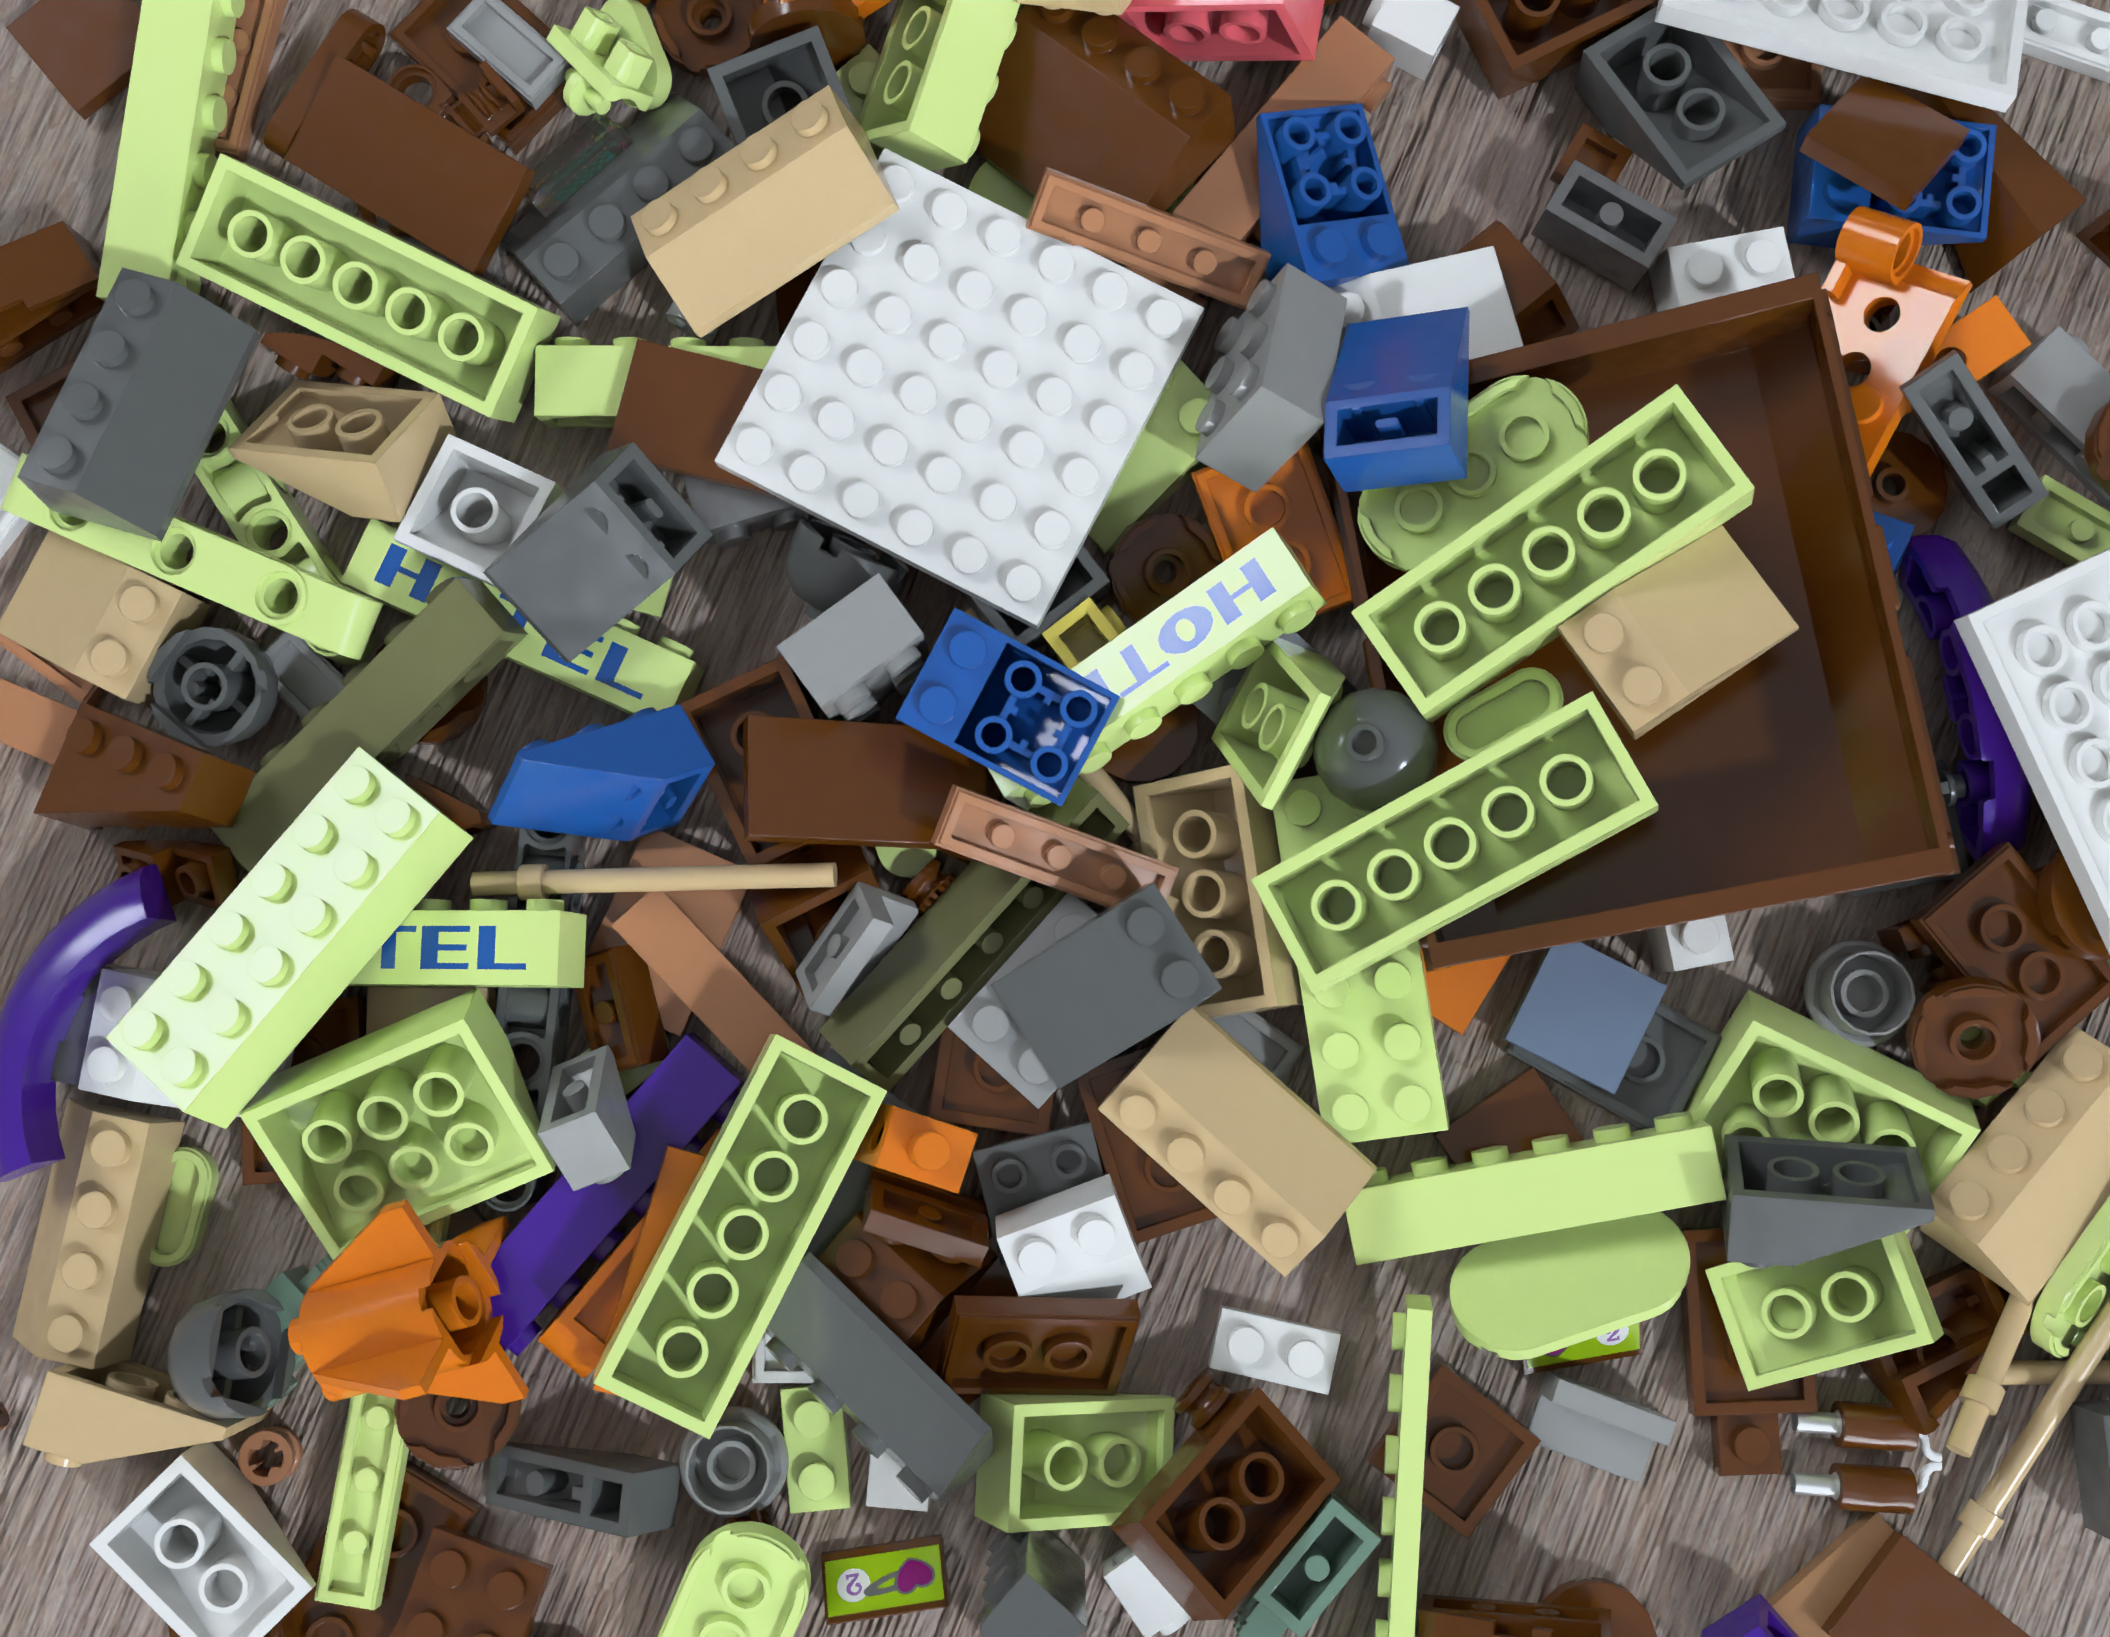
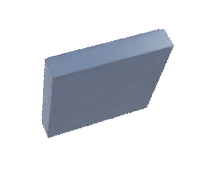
[1501,942,1667,1095]

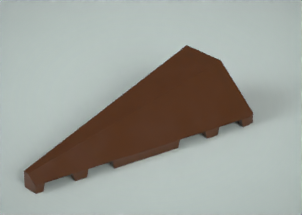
[1886,82,2086,293]
[1859,1261,2046,1435]

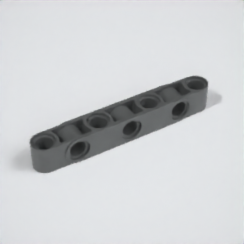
[484,828,587,1212]

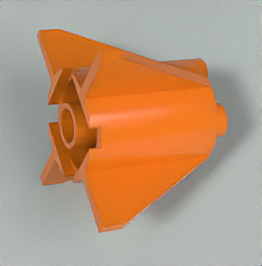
[288,1199,529,1404]

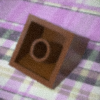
[747,844,906,998]
[817,1210,999,1351]

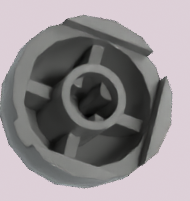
[786,518,909,619]
[148,627,278,747]
[1313,688,1439,812]
[168,1289,295,1418]

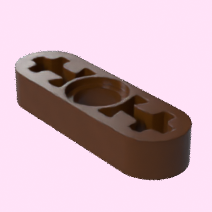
[264,9,386,165]

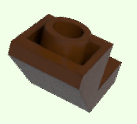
[1455,220,1580,346]

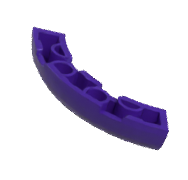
[1900,535,2033,861]
[0,864,177,1182]

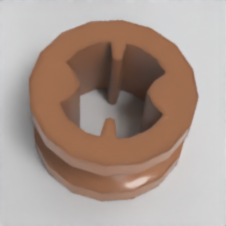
[238,1425,303,1486]

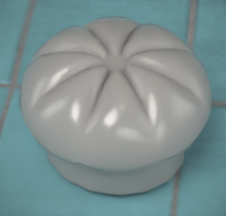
[1803,940,1916,1047]
[679,1406,789,1518]

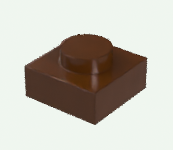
[1550,122,1633,185]
[1710,1413,1782,1476]

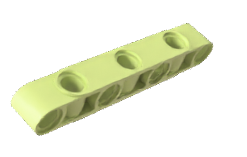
[195,399,376,665]
[0,452,383,660]

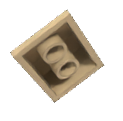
[228,380,458,522]
[1558,525,1799,740]
[0,530,211,709]
[23,1361,272,1468]

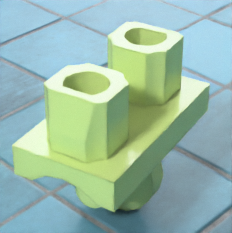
[546,6,655,116]

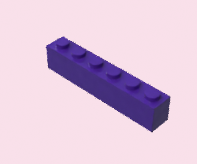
[490,1032,746,1357]

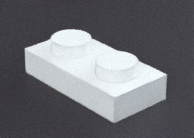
[1208,1305,1341,1395]

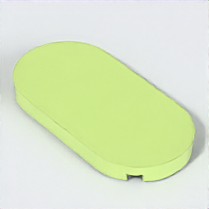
[1358,375,1589,572]
[2030,1196,2110,1358]
[1450,1212,1690,1360]
[657,1521,811,1637]

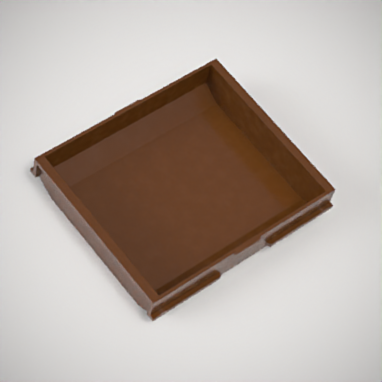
[1319,272,1961,972]

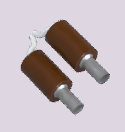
[1789,1401,1942,1514]

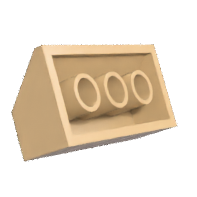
[630,85,900,338]
[1133,765,1303,1023]
[1098,1006,1377,1277]
[1919,1026,2110,1306]
[12,1098,185,1370]

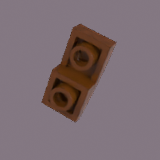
[260,332,401,389]
[113,840,239,909]

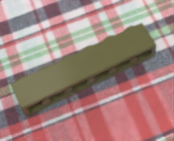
[211,577,528,873]
[818,776,1130,1094]

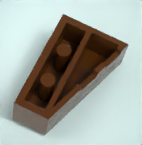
[0,221,105,374]
[33,702,256,830]
[1418,1594,1611,1637]

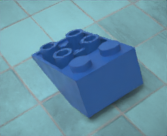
[1256,103,1410,288]
[1786,104,1997,249]
[1324,307,1470,492]
[896,608,1120,807]
[488,704,715,842]

